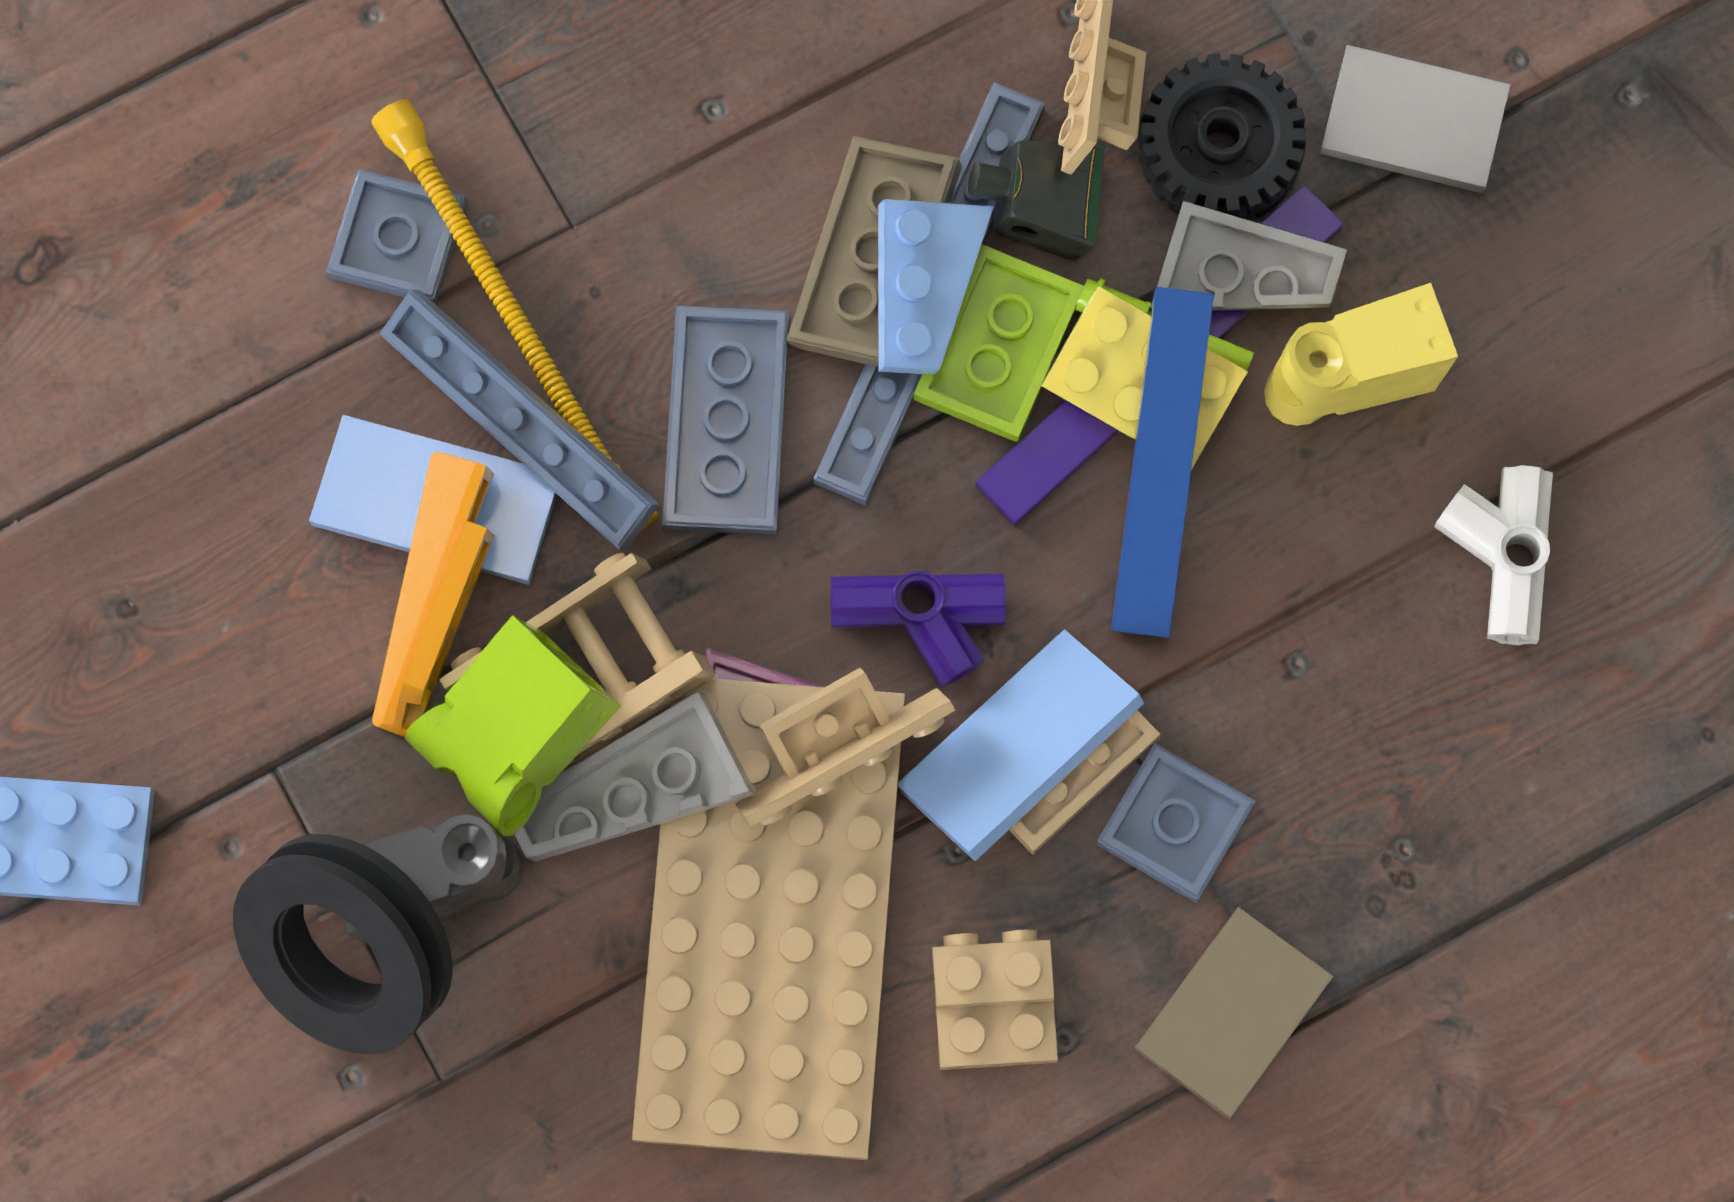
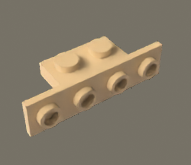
[1058,0,1146,175]
[735,668,955,827]

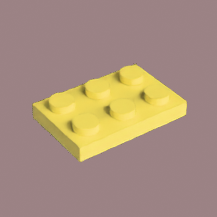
[1041,286,1248,470]

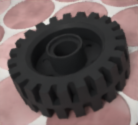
[1138,54,1306,220]

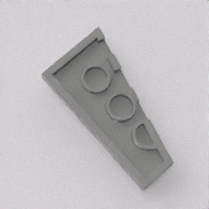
[515,691,756,862]

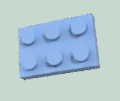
[0,777,155,906]

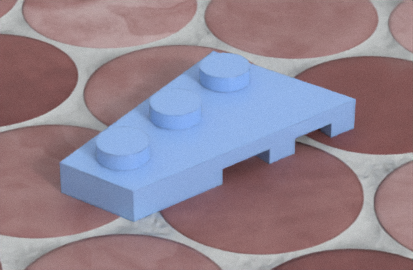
[878,199,994,375]

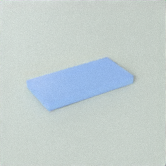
[309,415,557,585]
[898,629,1144,861]

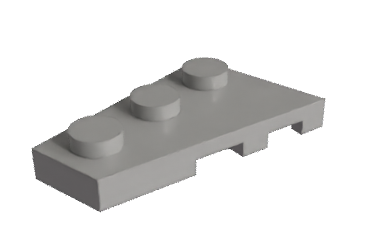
[1150,201,1347,311]

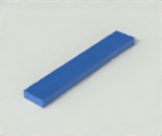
[1111,287,1214,638]

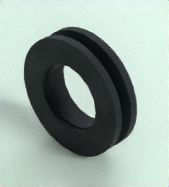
[233,834,453,1054]

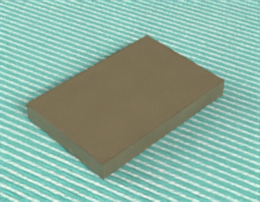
[1134,907,1334,1120]

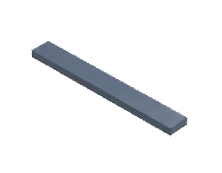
[813,82,1045,506]

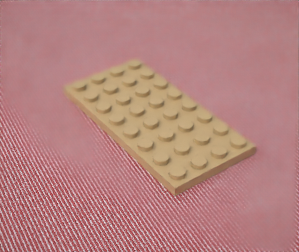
[632,679,905,1160]

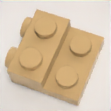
[932,930,1058,1070]

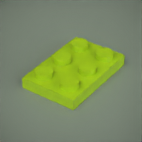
[914,244,1084,443]

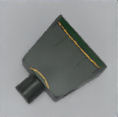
[968,140,1105,261]

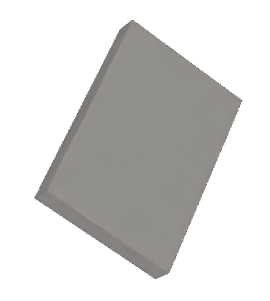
[1319,45,1511,194]

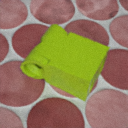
[405,615,621,836]

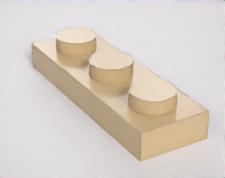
[1009,710,1160,855]

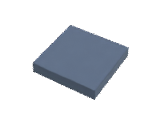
[326,169,467,304]
[1096,743,1256,903]

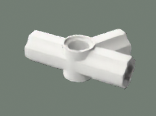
[1434,465,1553,645]

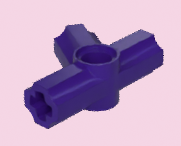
[830,570,1006,688]

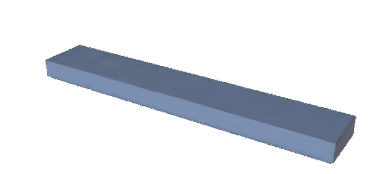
[379,289,660,550]

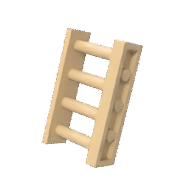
[439,553,717,774]

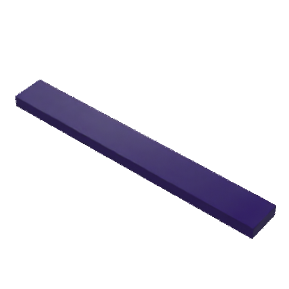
[976,185,1343,527]

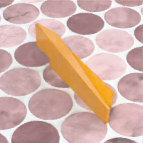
[372,452,495,737]

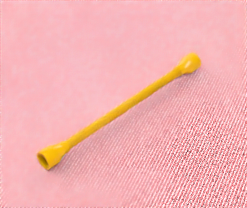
[371,99,659,531]

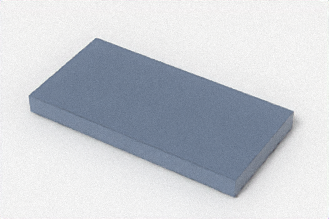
[662,306,790,535]

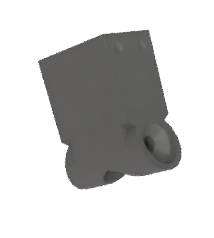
[343,814,524,946]

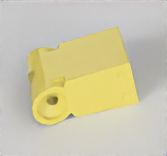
[1264,283,1458,426]

